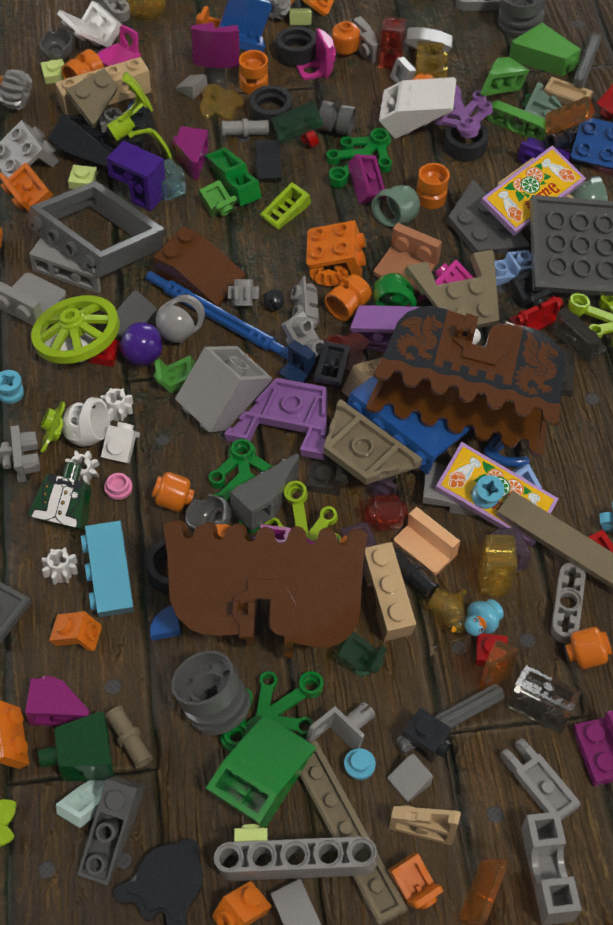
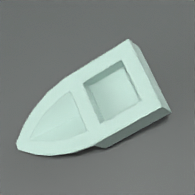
[56,780,106,828]

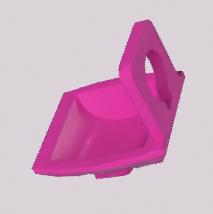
[97,25,141,68]
[297,28,336,80]

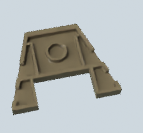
[404,250,499,328]

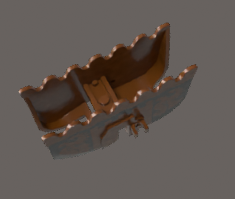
[366,306,566,457]

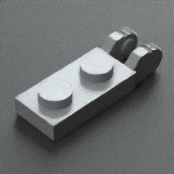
[500,738,581,821]

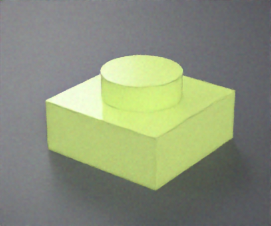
[40,59,64,84]
[68,165,97,189]
[234,824,268,842]

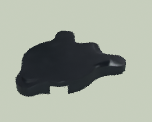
[114,838,204,925]

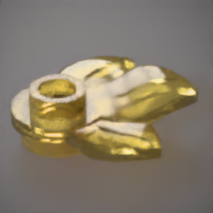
[200,84,244,121]

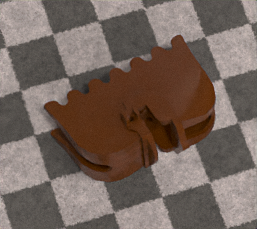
[164,520,368,658]

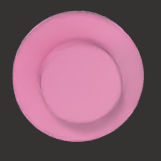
[104,473,133,500]

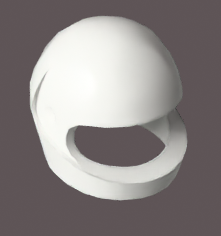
[62,397,110,447]

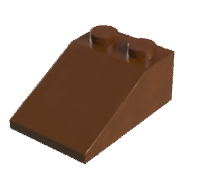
[154,226,246,307]

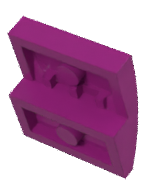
[191,22,240,68]

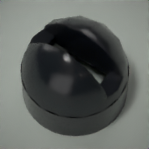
[263,290,284,311]

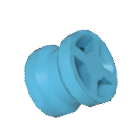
[0,370,24,404]
[471,475,504,509]

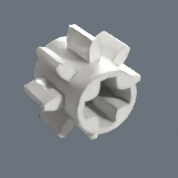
[100,388,133,421]
[65,451,100,485]
[41,547,78,585]

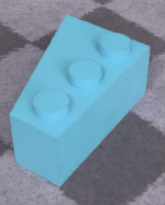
[81,521,134,618]

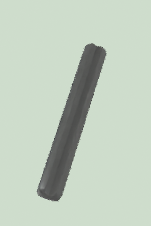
[573,32,602,88]
[396,684,505,753]

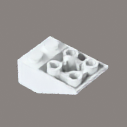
[379,77,456,139]

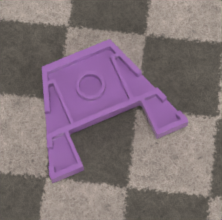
[224,378,327,461]

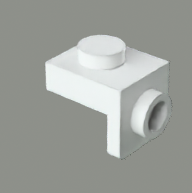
[101,422,140,464]

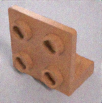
[373,223,442,293]

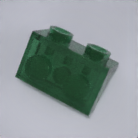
[271,101,324,143]

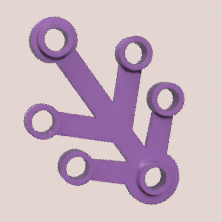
[434,85,493,138]

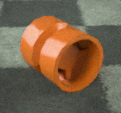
[61,49,104,80]
[239,50,268,94]
[416,163,450,209]
[324,274,372,321]

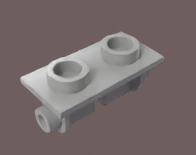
[291,276,319,329]

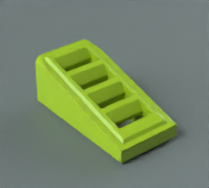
[260,182,311,230]

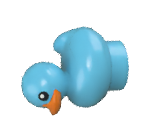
[464,599,504,636]

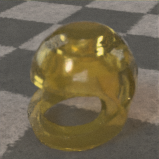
[128,0,166,20]

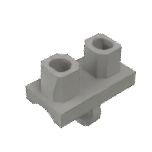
[281,310,324,357]
[0,425,41,482]

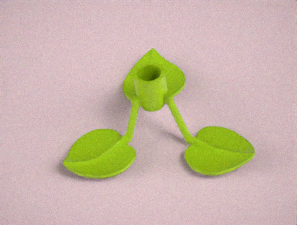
[107,71,173,171]

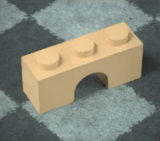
[363,542,417,642]

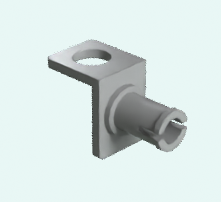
[306,702,375,750]

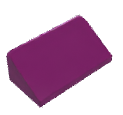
[348,154,387,204]

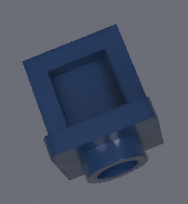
[279,340,316,383]

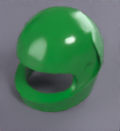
[372,273,416,307]

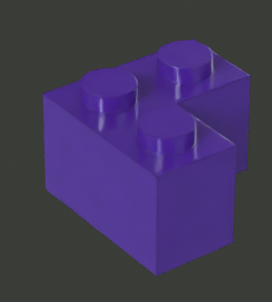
[107,141,167,212]

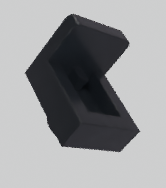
[509,270,552,308]
[402,707,452,763]

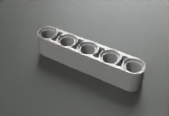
[214,837,378,881]

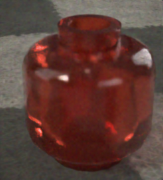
[364,494,408,532]

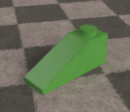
[480,57,529,96]

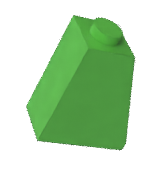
[509,23,581,76]

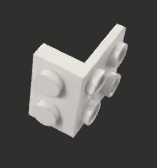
[57,1,122,47]

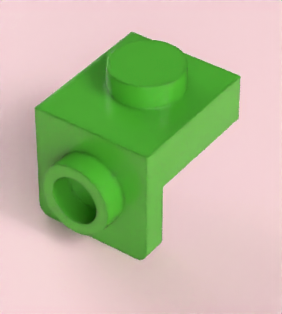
[198,180,237,218]
[154,356,195,393]

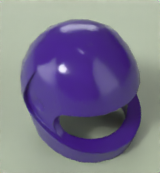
[119,322,162,367]

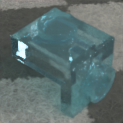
[161,158,186,201]

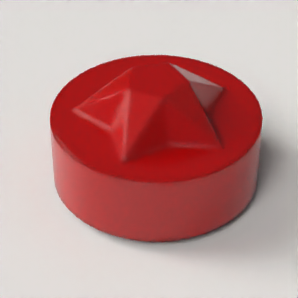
[300,124,319,149]

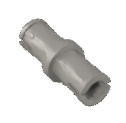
[221,119,269,137]

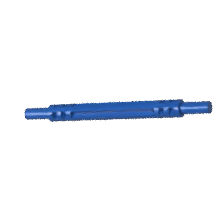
[146,271,288,360]

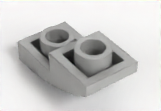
[353,16,377,64]
[404,27,452,54]
[271,879,321,925]

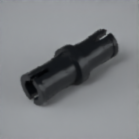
[544,129,578,149]
[394,548,440,599]

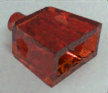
[379,17,407,69]

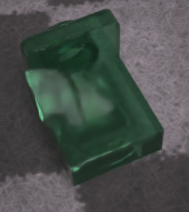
[333,631,387,678]

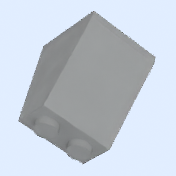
[175,346,272,432]

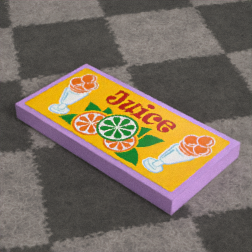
[480,146,586,236]
[434,442,559,547]

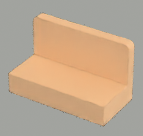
[393,507,460,576]

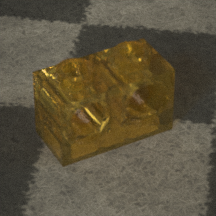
[415,41,448,79]
[478,535,517,597]

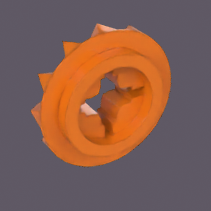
[309,263,349,286]

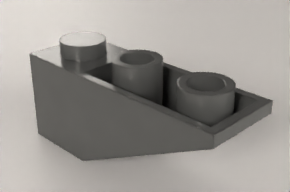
[230,454,299,531]
[77,775,146,885]

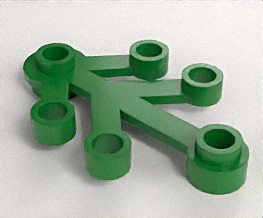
[326,128,392,189]
[209,439,275,534]
[221,671,323,752]

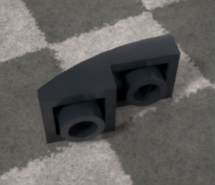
[256,140,282,182]

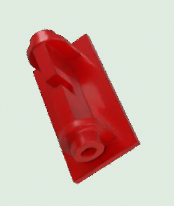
[509,296,566,330]

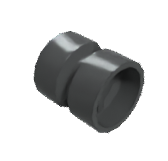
[317,100,356,137]

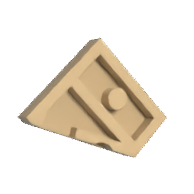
[389,805,461,845]

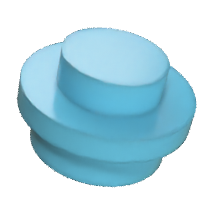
[344,748,376,780]

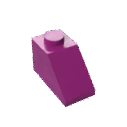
[172,126,209,180]
[25,676,90,727]

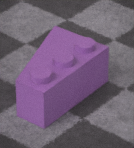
[350,305,419,353]

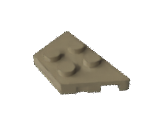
[323,399,423,485]

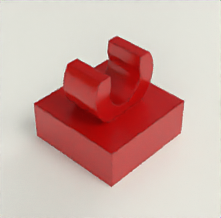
[88,339,120,367]

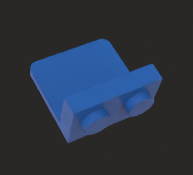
[218,0,272,52]
[571,116,613,170]

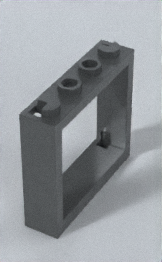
[28,181,165,278]

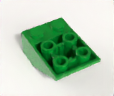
[206,715,317,828]

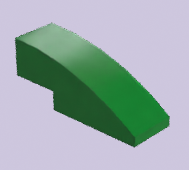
[204,147,262,206]

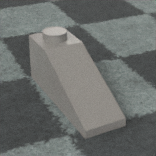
[29,237,101,294]

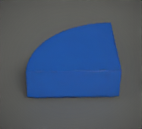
[150,605,181,641]

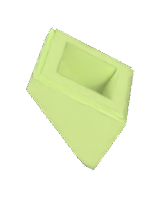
[289,8,312,25]

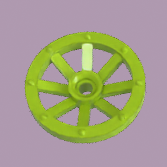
[31,295,120,364]

